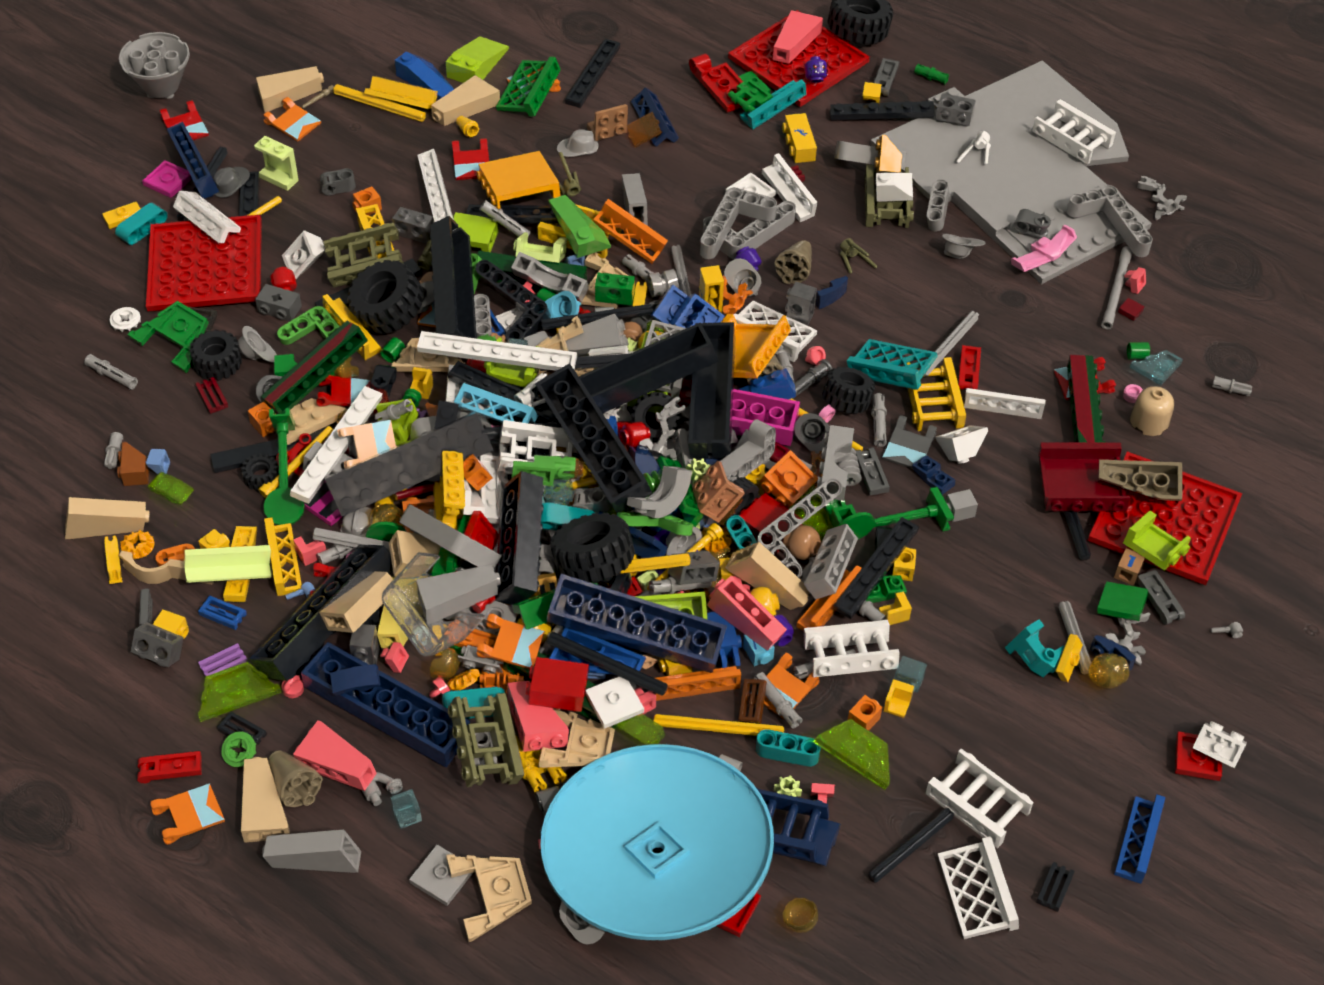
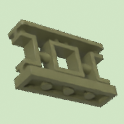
[865,164,914,228]
[323,223,404,287]
[448,693,524,787]

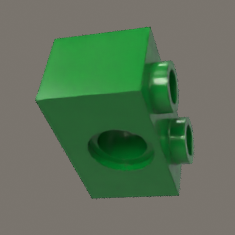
[595,272,635,305]

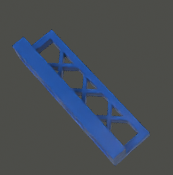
[1114,794,1165,884]

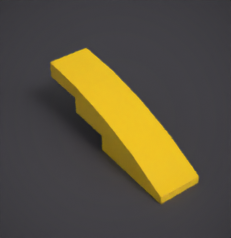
[223,526,257,602]

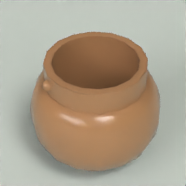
[783,525,821,560]

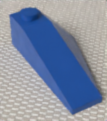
[395,51,454,100]
[549,627,646,674]

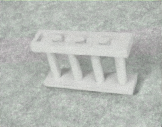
[1032,99,1116,165]
[804,620,899,677]
[926,749,1033,849]

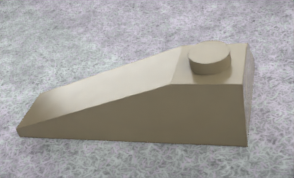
[1099,460,1182,501]

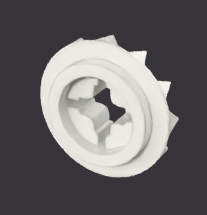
[110,307,141,332]

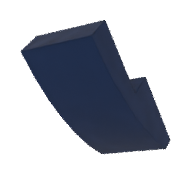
[816,276,848,309]
[912,455,955,495]
[1090,635,1136,673]
[330,664,380,696]
[805,818,841,867]

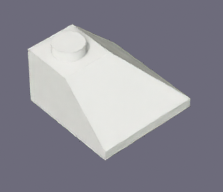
[876,173,913,202]
[282,231,325,279]
[936,425,988,464]

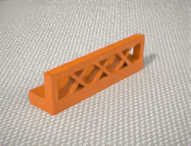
[593,199,668,264]
[796,565,862,632]
[654,666,741,701]

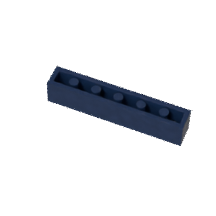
[167,122,219,199]

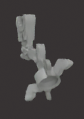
[1137,176,1187,220]
[639,397,686,461]
[1105,612,1150,666]

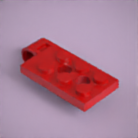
[689,53,748,113]

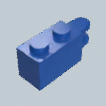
[739,368,796,399]
[707,612,742,668]

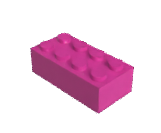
[732,389,800,446]

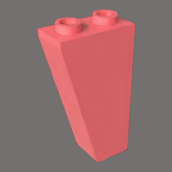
[773,10,823,64]
[707,575,787,651]
[507,681,569,752]
[293,720,377,791]

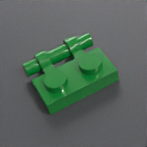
[728,78,773,112]

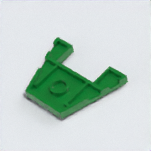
[127,301,209,374]

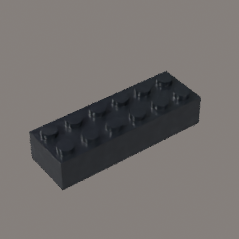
[495,471,545,605]

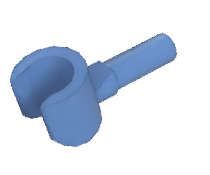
[285,582,315,600]

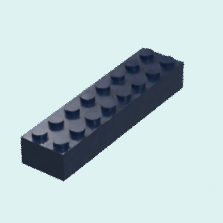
[547,574,727,673]
[301,642,471,767]

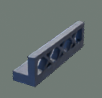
[631,87,679,146]
[598,511,668,558]

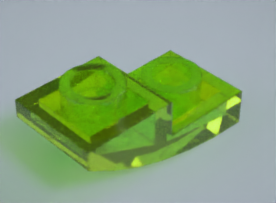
[148,472,194,505]

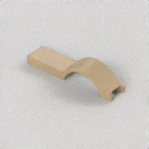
[119,551,213,585]

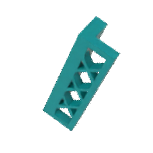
[740,79,806,130]

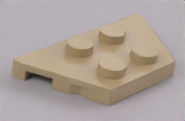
[392,338,465,372]
[287,398,347,445]

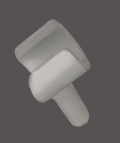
[1211,622,1243,638]

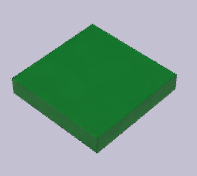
[1097,581,1148,621]

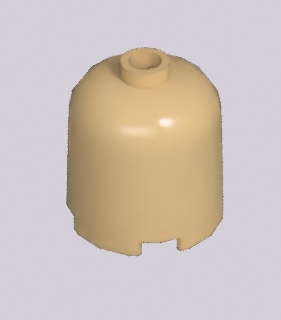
[1130,386,1174,436]

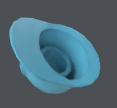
[539,291,581,318]

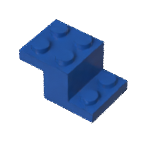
[651,285,725,328]

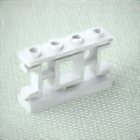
[498,420,582,482]

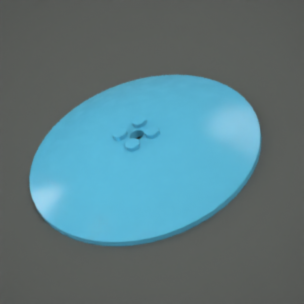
[541,744,774,940]

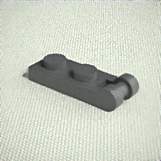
[874,58,899,97]
[855,447,890,495]
[1136,570,1185,625]

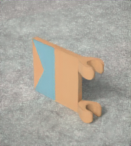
[337,420,396,468]

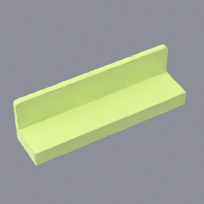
[183,545,272,583]

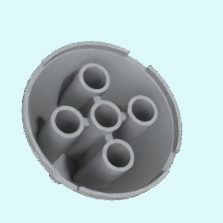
[119,32,190,99]

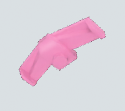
[1011,225,1077,272]

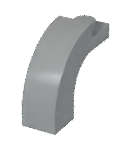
[627,466,692,518]

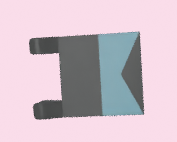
[882,415,937,469]

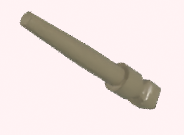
[301,85,334,109]

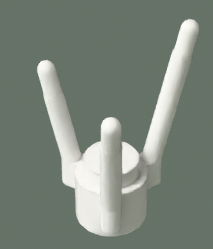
[957,131,991,164]
[514,373,547,407]

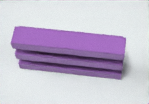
[198,643,248,682]

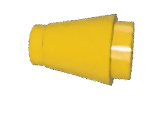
[456,116,479,137]

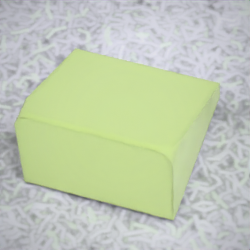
[635,570,659,592]

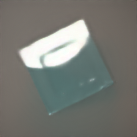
[894,656,927,692]
[391,789,422,829]

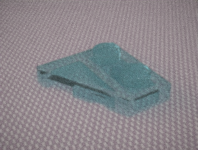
[1130,350,1183,385]

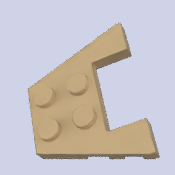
[581,252,628,308]
[537,316,595,376]
[539,708,615,768]
[446,854,532,942]

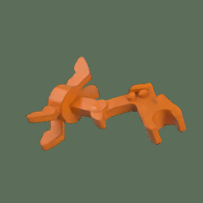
[722,275,753,314]

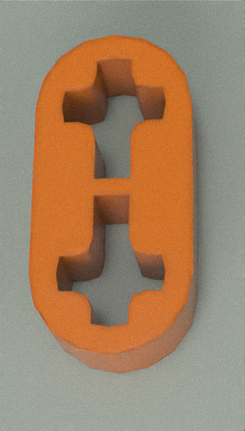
[156,544,195,567]

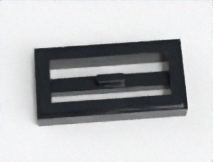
[217,711,267,745]
[1036,862,1075,912]

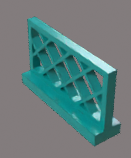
[847,339,938,390]

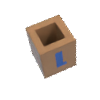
[1114,548,1145,586]

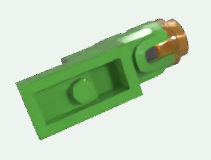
[512,455,584,486]

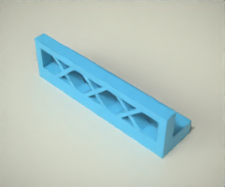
[454,383,538,423]

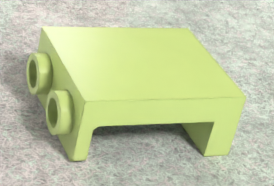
[254,136,299,191]
[513,232,567,263]

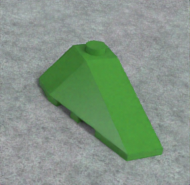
[548,195,611,258]

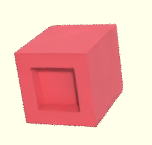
[293,536,326,566]

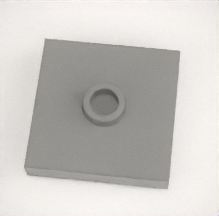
[409,845,474,906]

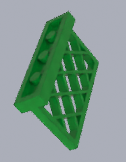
[496,57,561,117]

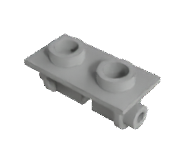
[458,645,503,674]

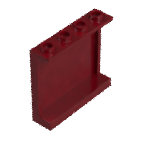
[1038,442,1130,512]

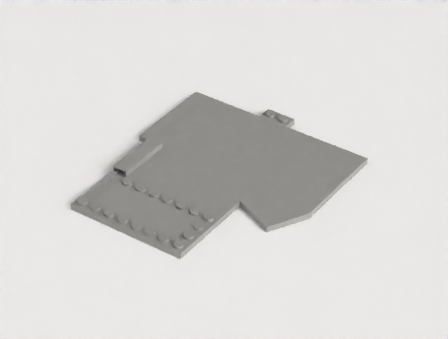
[870,61,1152,284]

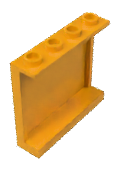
[477,151,560,209]
[722,314,791,379]

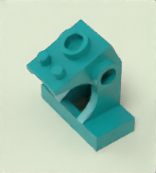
[1005,619,1065,677]

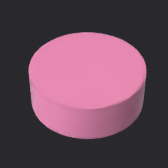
[1123,384,1143,403]
[819,405,836,423]

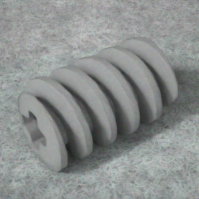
[835,448,862,486]

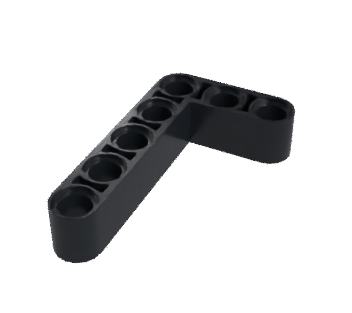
[475,260,551,345]

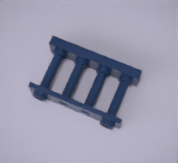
[756,787,829,862]

